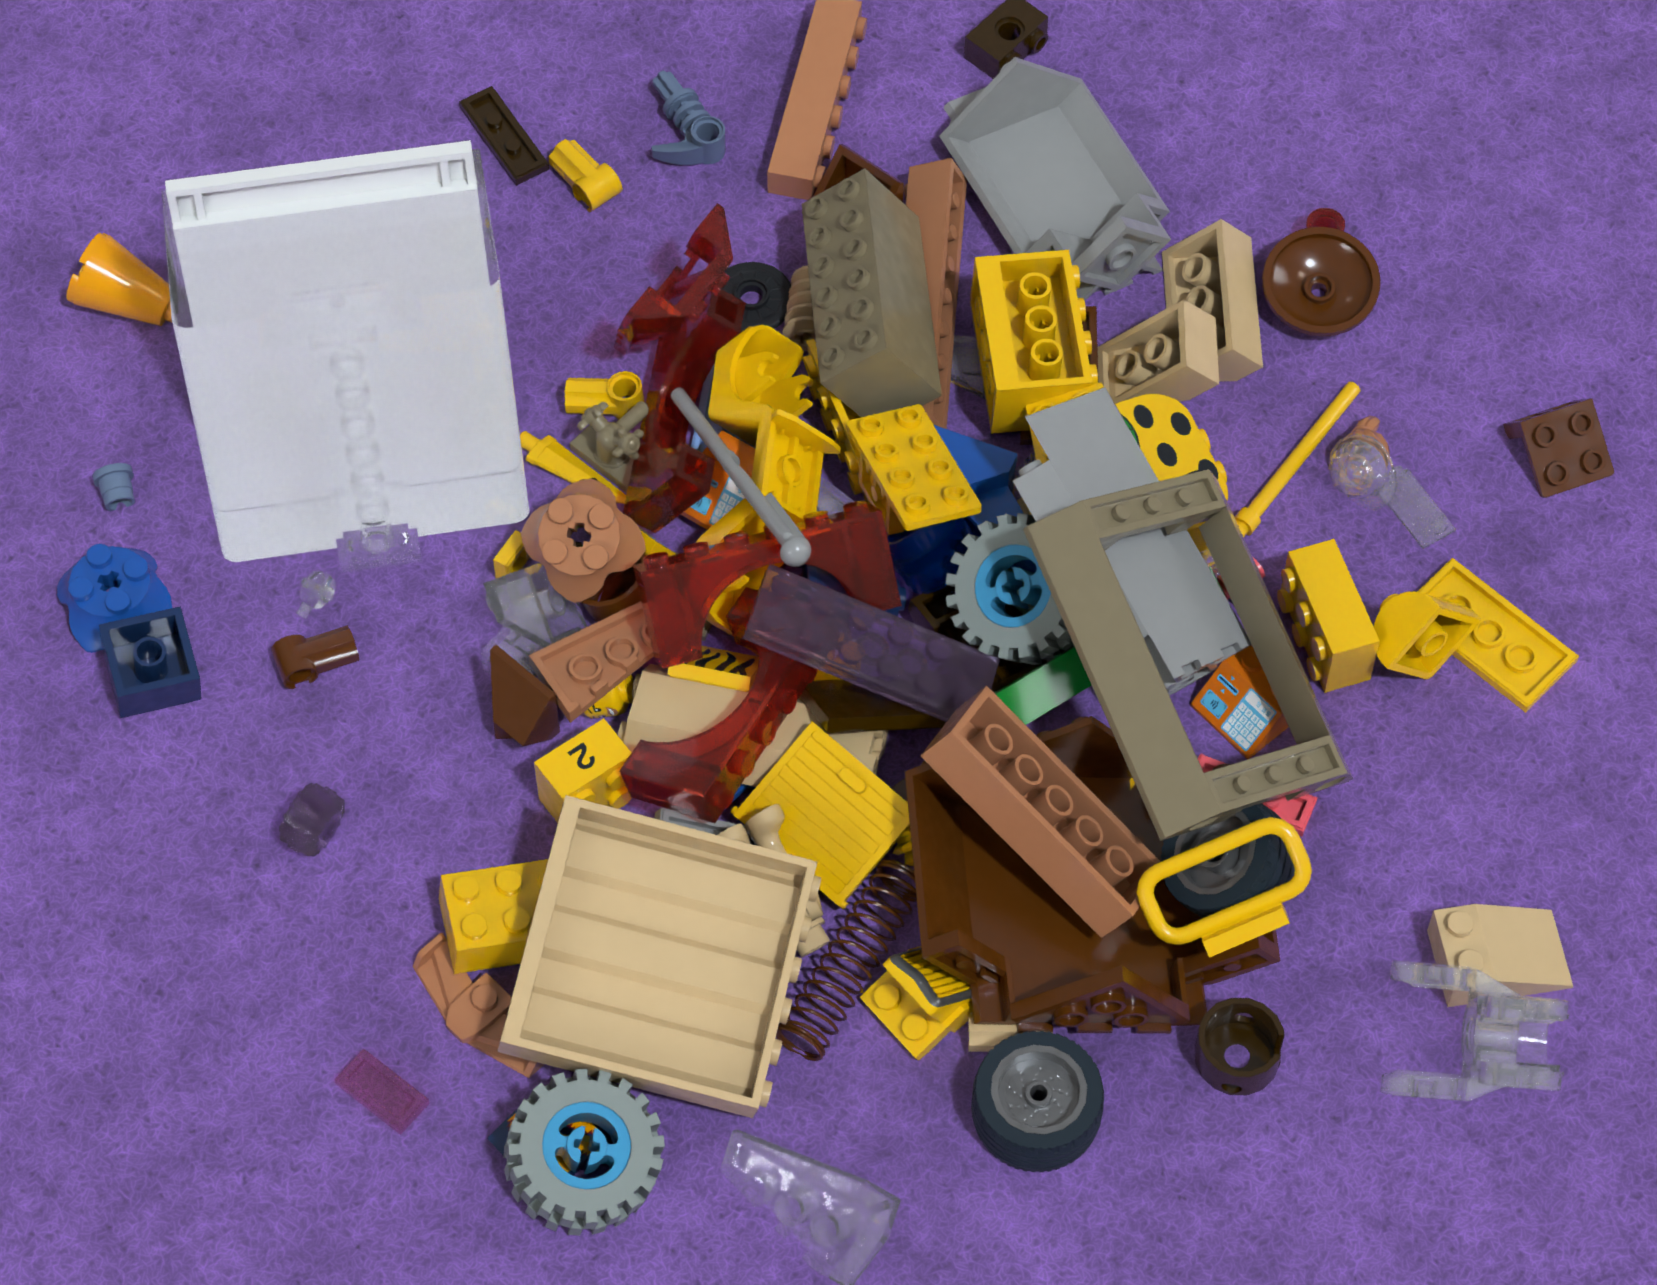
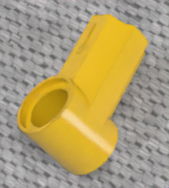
[548,139,623,212]
[565,371,645,419]

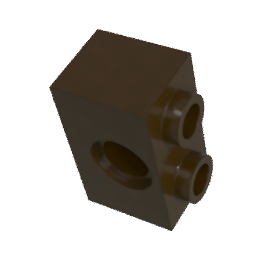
[964,0,1048,79]

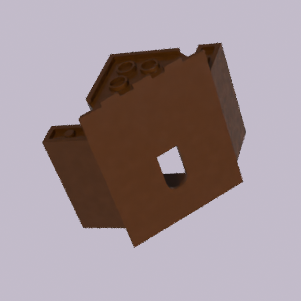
[905,716,1281,1034]

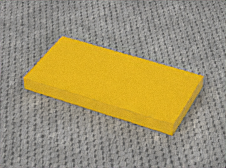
[1417,558,1579,713]

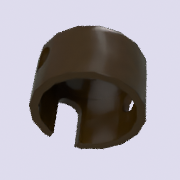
[1195,998,1284,1096]

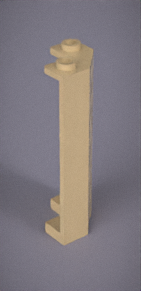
[618,664,889,787]

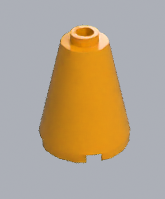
[66,233,182,326]

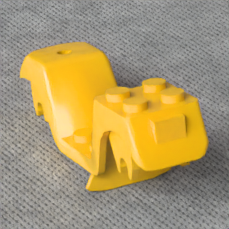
[688,325,841,638]

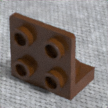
[1503,398,1614,498]

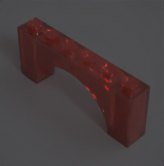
[623,285,746,534]
[633,501,902,669]
[619,587,839,824]

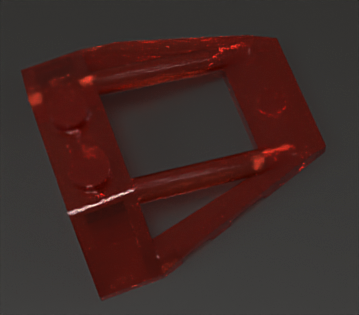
[614,203,733,355]

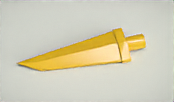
[517,431,633,504]

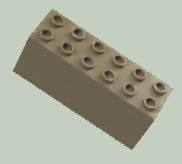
[801,169,942,417]

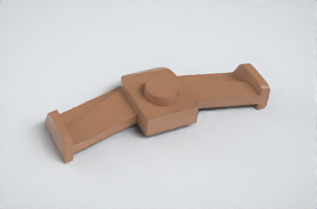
[412,933,545,1078]

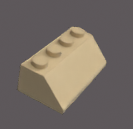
[1162,219,1263,381]

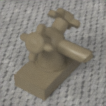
[570,401,656,495]

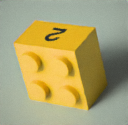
[534,718,636,823]

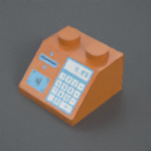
[676,430,755,530]
[1190,645,1289,760]

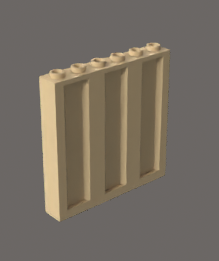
[497,795,821,1118]

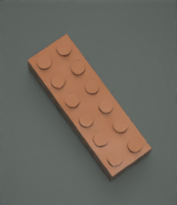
[921,685,1161,938]

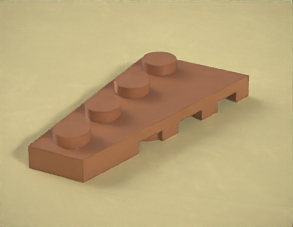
[529,586,694,723]

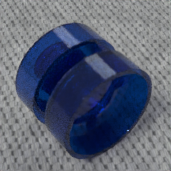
[870,516,977,594]

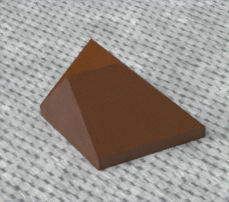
[490,644,560,746]

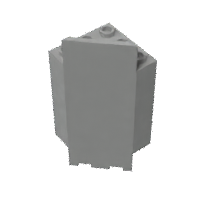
[939,57,1171,301]
[1013,387,1252,696]

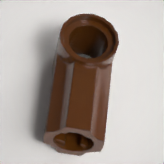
[271,625,360,689]

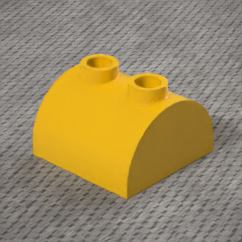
[1374,591,1482,680]

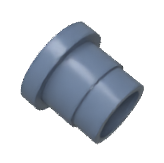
[92,463,135,511]

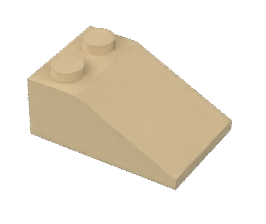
[1098,299,1219,404]
[1427,904,1573,1007]

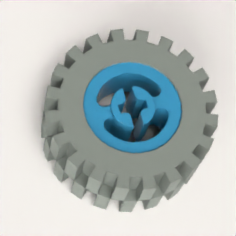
[946,513,1074,665]
[503,1069,665,1236]

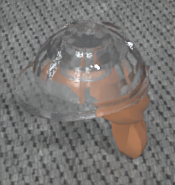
[1328,415,1398,510]

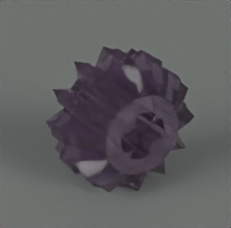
[279,783,345,857]

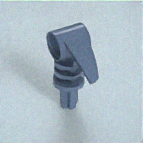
[651,70,726,165]

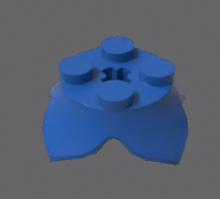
[57,544,173,653]

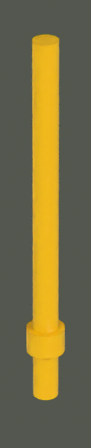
[1234,382,1360,537]

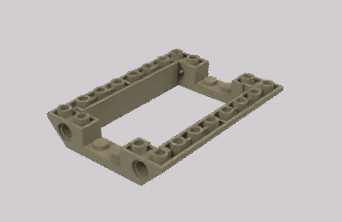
[1023,469,1353,841]

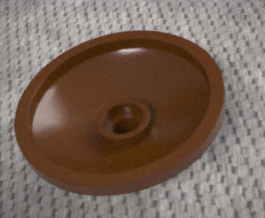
[1262,227,1380,337]

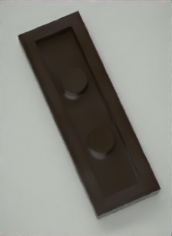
[459,86,549,186]

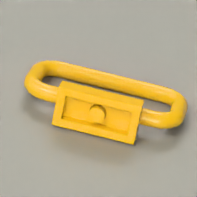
[1136,817,1312,958]

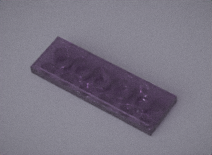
[743,564,1000,722]

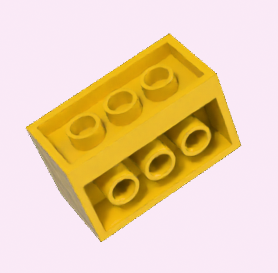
[970,250,1098,434]

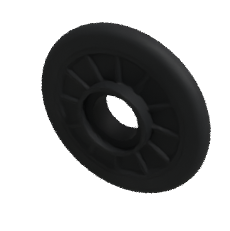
[709,262,791,333]

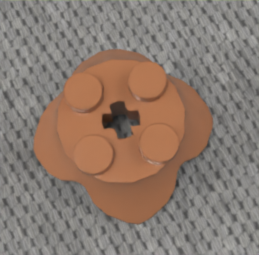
[521,479,646,603]

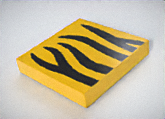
[667,642,764,692]

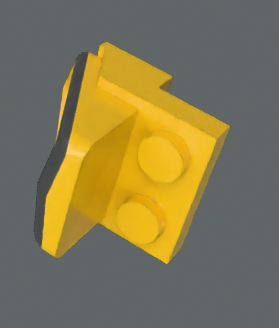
[860,946,973,1060]

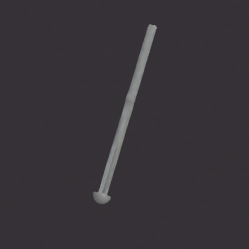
[671,388,811,567]

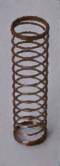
[776,860,917,1061]

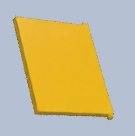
[731,721,910,910]

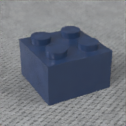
[99,606,202,718]

